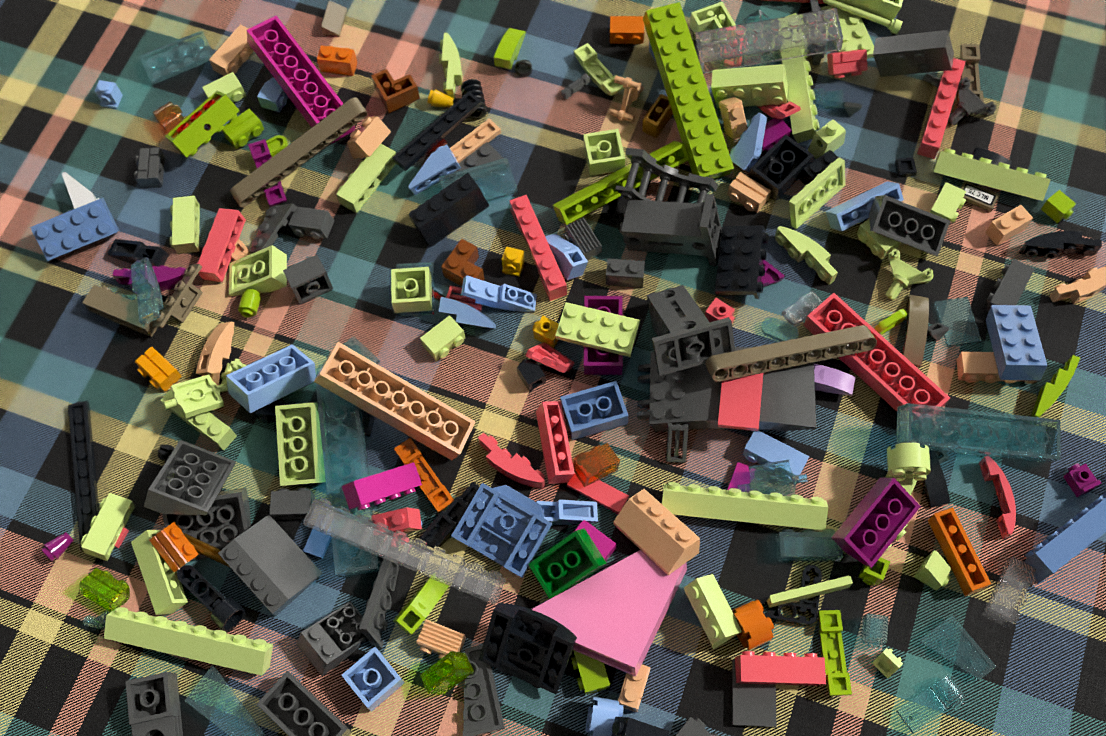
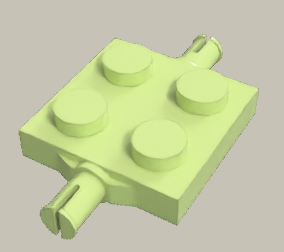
[163,375,228,418]

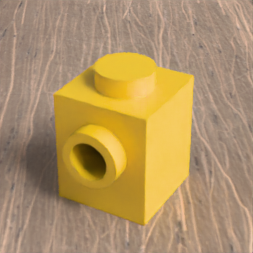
[532,316,559,348]

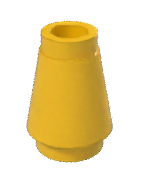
[427,89,454,108]

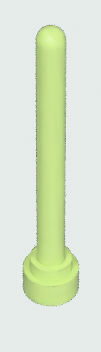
[823,0,903,35]

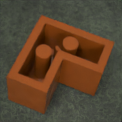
[371,69,420,113]
[441,239,484,286]

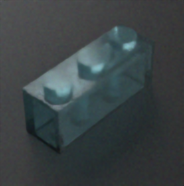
[776,529,843,561]

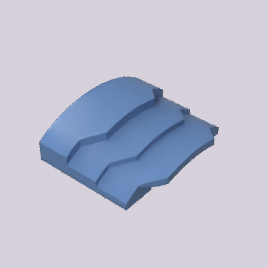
[451,483,553,578]

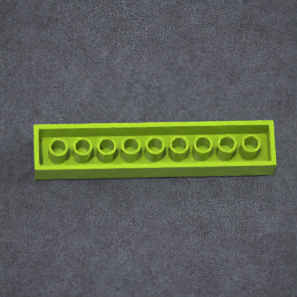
[643,2,734,179]

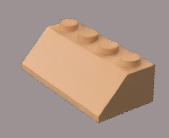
[613,489,700,575]

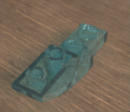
[131,257,163,326]

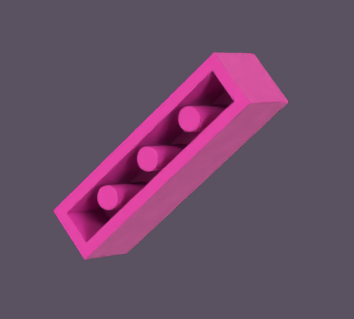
[341,462,422,511]

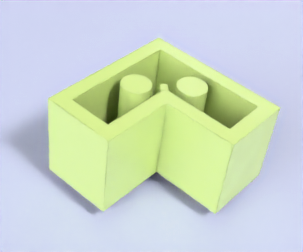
[690,2,737,45]

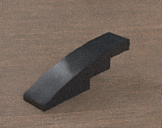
[416,482,480,555]

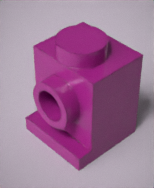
[1063,463,1101,497]

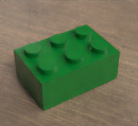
[528,528,607,599]

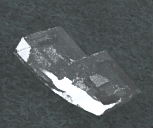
[781,291,823,327]

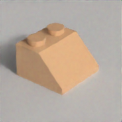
[347,116,391,159]

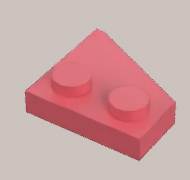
[525,342,574,373]

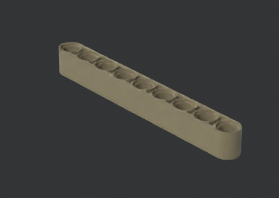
[230,97,368,207]
[705,325,877,382]

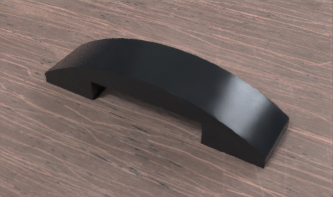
[903,429,950,508]

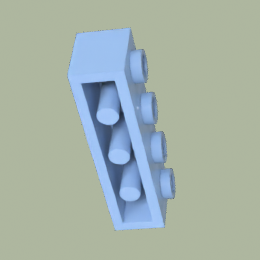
[825,181,904,231]

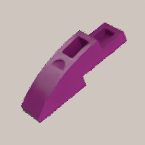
[112,265,186,293]

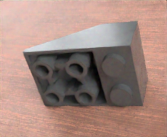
[296,601,368,676]

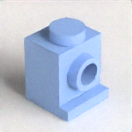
[95,80,123,109]

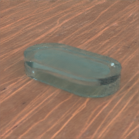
[761,317,799,342]

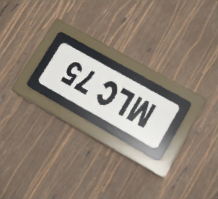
[961,181,999,212]

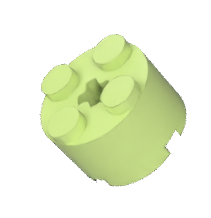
[887,443,931,481]

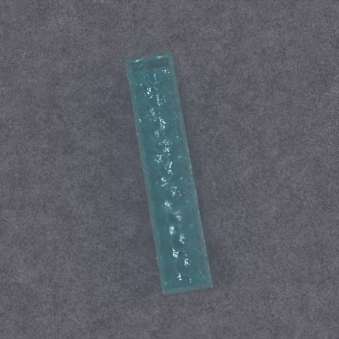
[315,377,380,577]

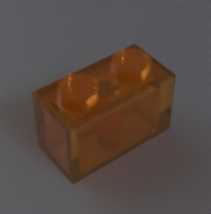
[573,443,620,487]

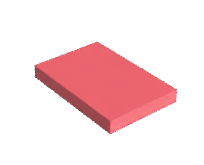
[717,373,763,431]

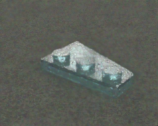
[919,615,997,680]

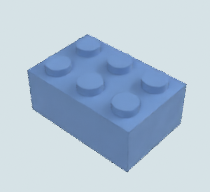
[560,381,629,440]

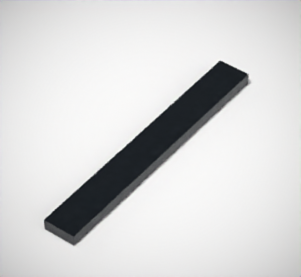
[68,400,99,552]

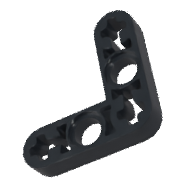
[760,565,822,626]

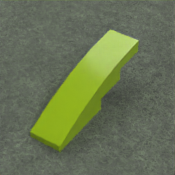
[1029,355,1080,424]

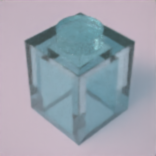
[861,613,888,648]

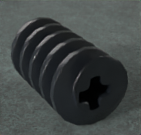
[460,79,487,119]

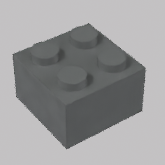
[283,255,333,305]

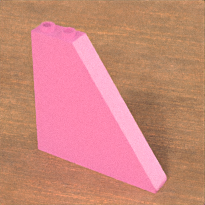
[532,550,687,677]

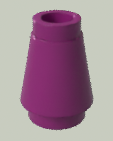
[41,532,74,561]

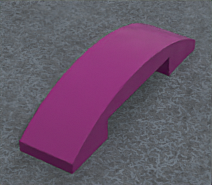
[248,139,287,207]

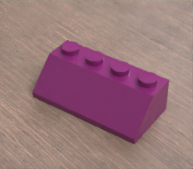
[831,477,921,568]

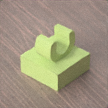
[872,648,903,678]

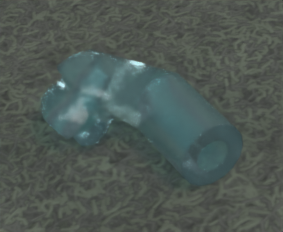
[84,609,113,629]

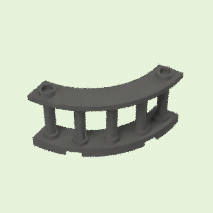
[615,148,718,204]

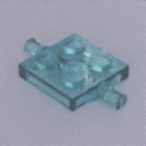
[738,460,808,497]

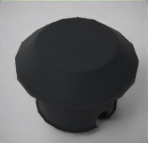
[158,444,174,461]

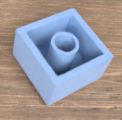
[342,647,405,711]

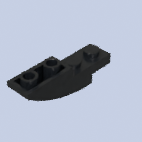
[1019,231,1102,258]

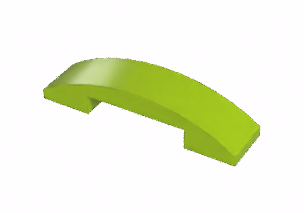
[818,610,852,696]

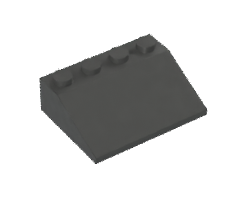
[144,440,236,515]
[162,488,251,560]
[218,515,323,616]

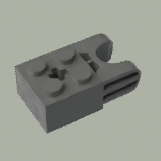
[125,672,183,736]

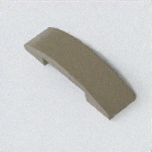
[960,44,984,102]
[902,295,929,367]

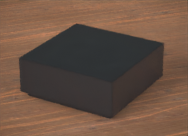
[895,158,917,177]

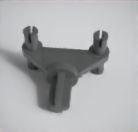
[948,77,996,125]

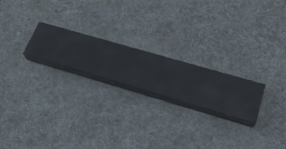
[392,92,482,171]

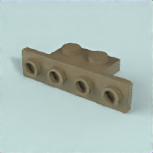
[153,264,203,328]

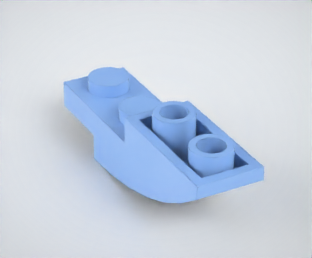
[461,275,537,312]

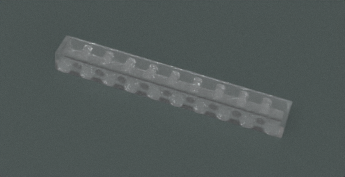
[303,498,506,605]

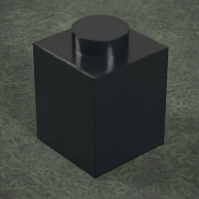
[517,359,546,392]

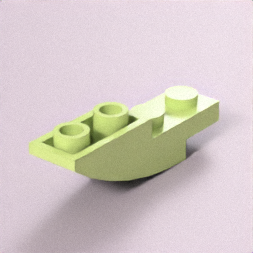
[439,33,463,100]
[775,226,838,285]

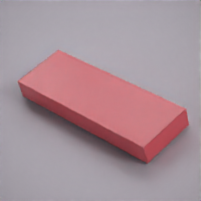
[567,468,629,514]

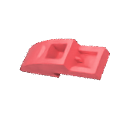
[478,432,546,489]

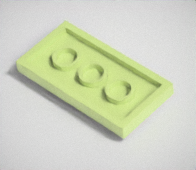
[821,5,874,59]
[789,158,846,229]
[555,302,640,357]

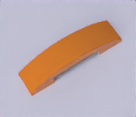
[394,438,454,513]

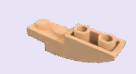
[1050,266,1106,304]
[196,322,234,385]

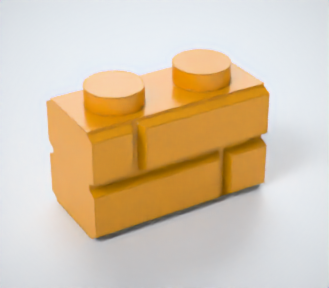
[135,347,181,392]

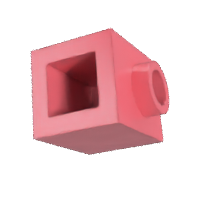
[705,298,735,323]

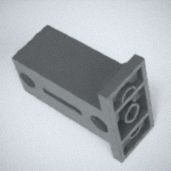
[620,194,722,266]
[647,285,735,376]

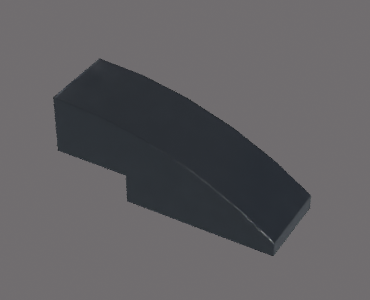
[108,239,169,268]

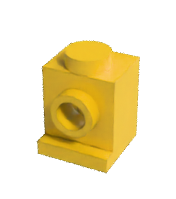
[502,247,525,277]

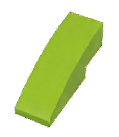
[494,28,526,69]

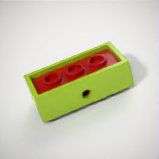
[165,90,240,157]

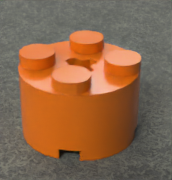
[732,600,774,651]

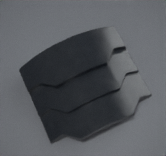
[479,603,577,694]

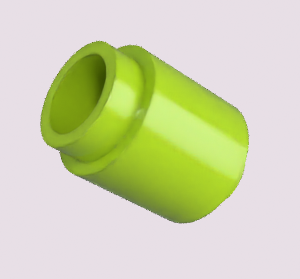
[238,289,261,318]

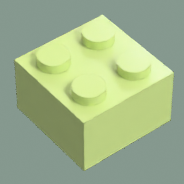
[583,129,625,176]
[391,267,432,313]

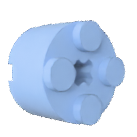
[585,696,623,736]

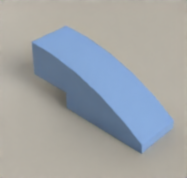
[438,297,496,328]
[536,500,598,525]

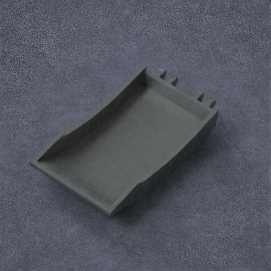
[637,347,817,432]

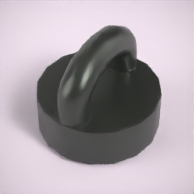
[515,60,532,77]

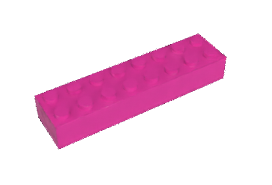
[246,15,355,145]

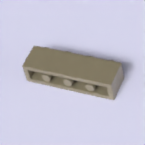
[82,285,159,337]

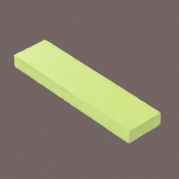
[767,576,853,608]

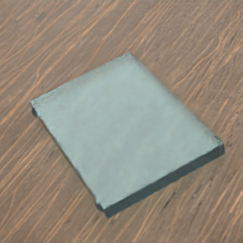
[934,297,981,347]

